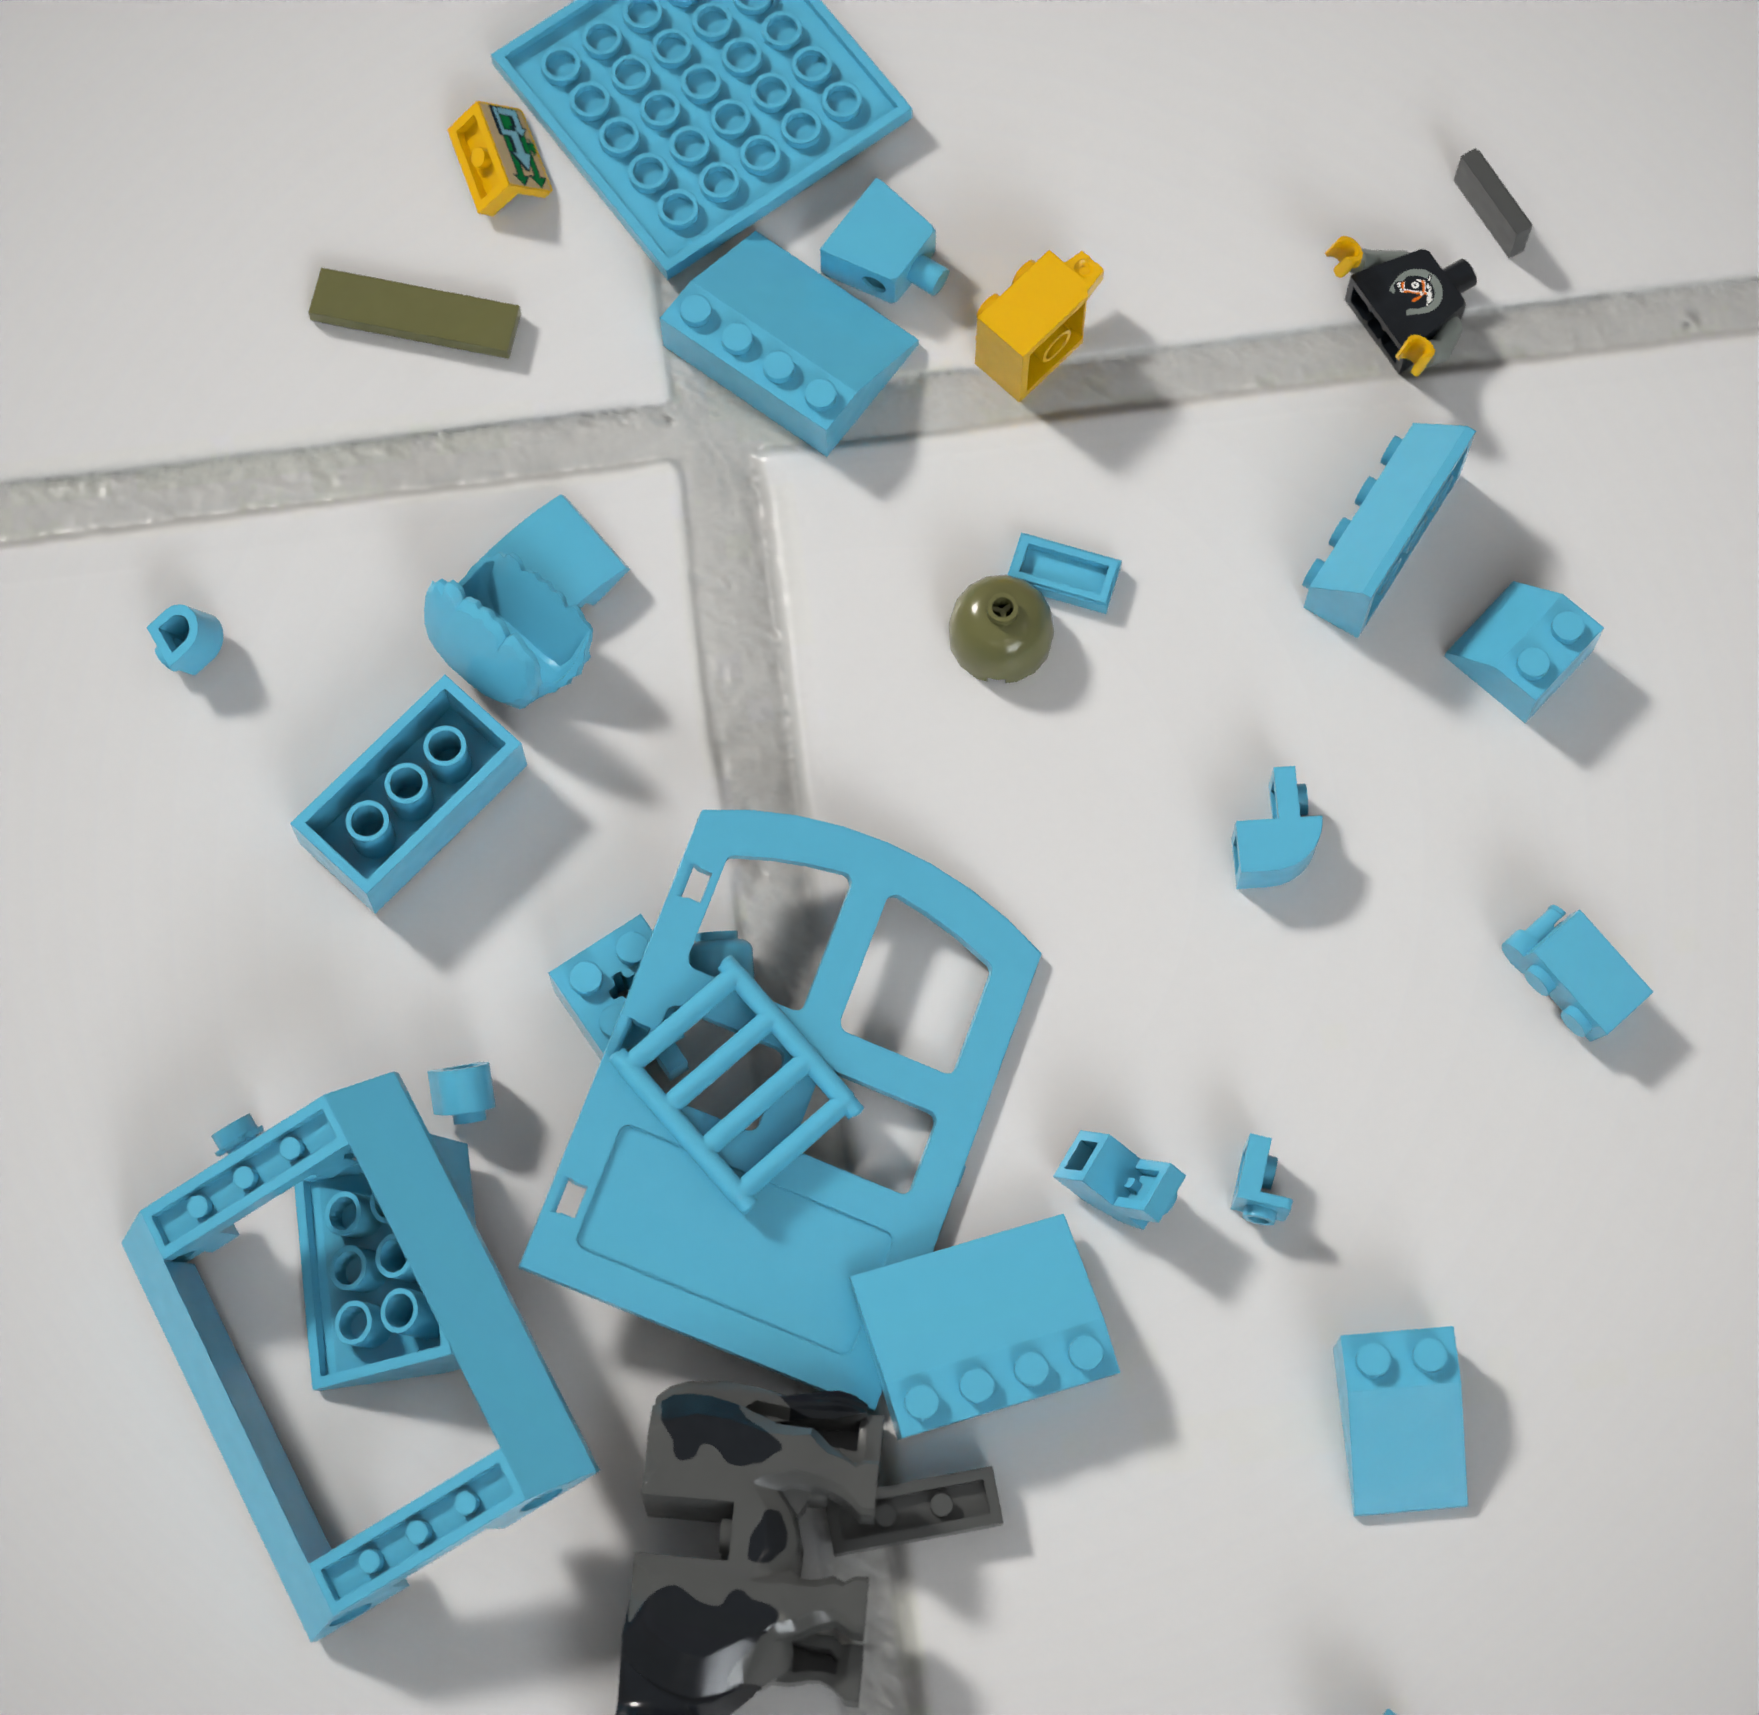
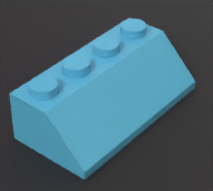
[1302,423,1476,638]

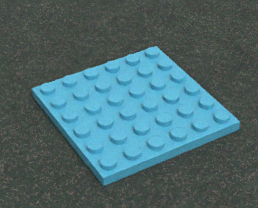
[491,0,912,280]

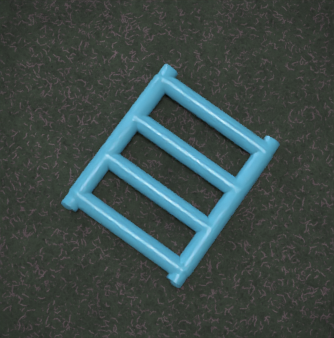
[609,955,864,1214]

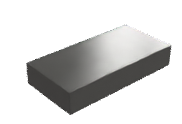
[1454,148,1532,259]

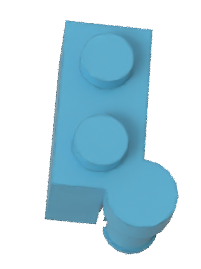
[1501,905,1653,1042]

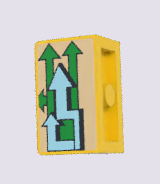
[447,101,553,216]

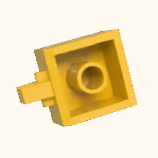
[975,250,1104,403]

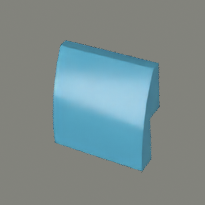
[483,494,630,609]

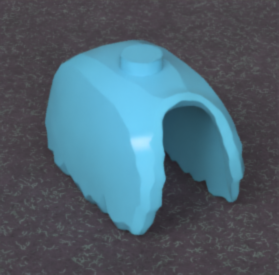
[424,552,593,709]

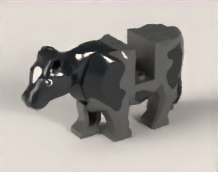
[615,1381,884,1715]

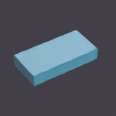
[1008,532,1122,614]

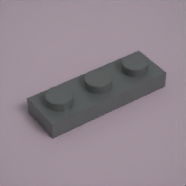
[825,1466,1003,1557]

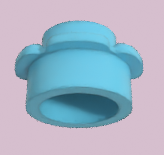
[211,1113,264,1157]

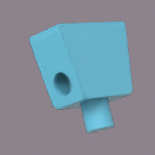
[820,177,949,303]

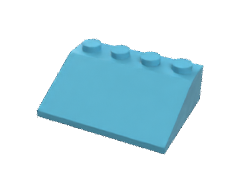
[660,231,919,457]
[294,1133,476,1391]
[849,1214,1121,1441]

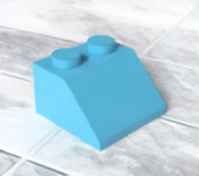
[1444,581,1604,723]

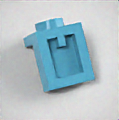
[1230,1133,1293,1225]

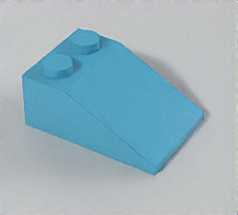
[1333,1326,1468,1517]

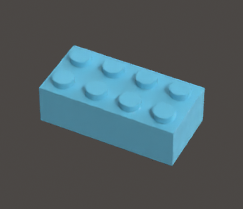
[290,675,527,914]

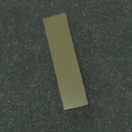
[308,267,521,359]

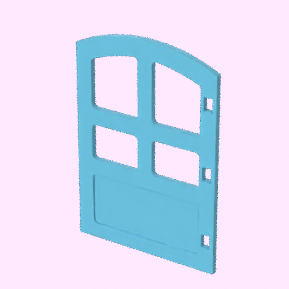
[518,810,1042,1411]

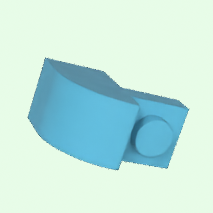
[1231,766,1323,889]
[1053,1130,1186,1230]

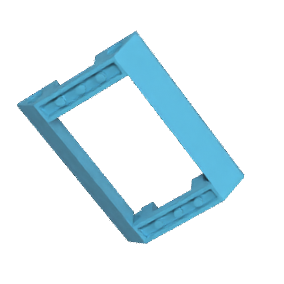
[121,1071,600,1643]

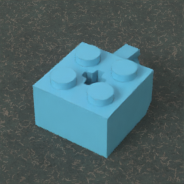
[548,914,689,1081]

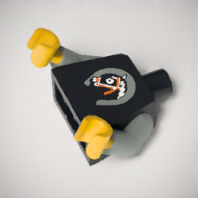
[1325,236,1477,377]

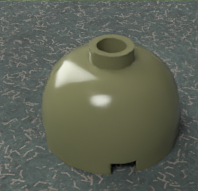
[949,575,1054,683]

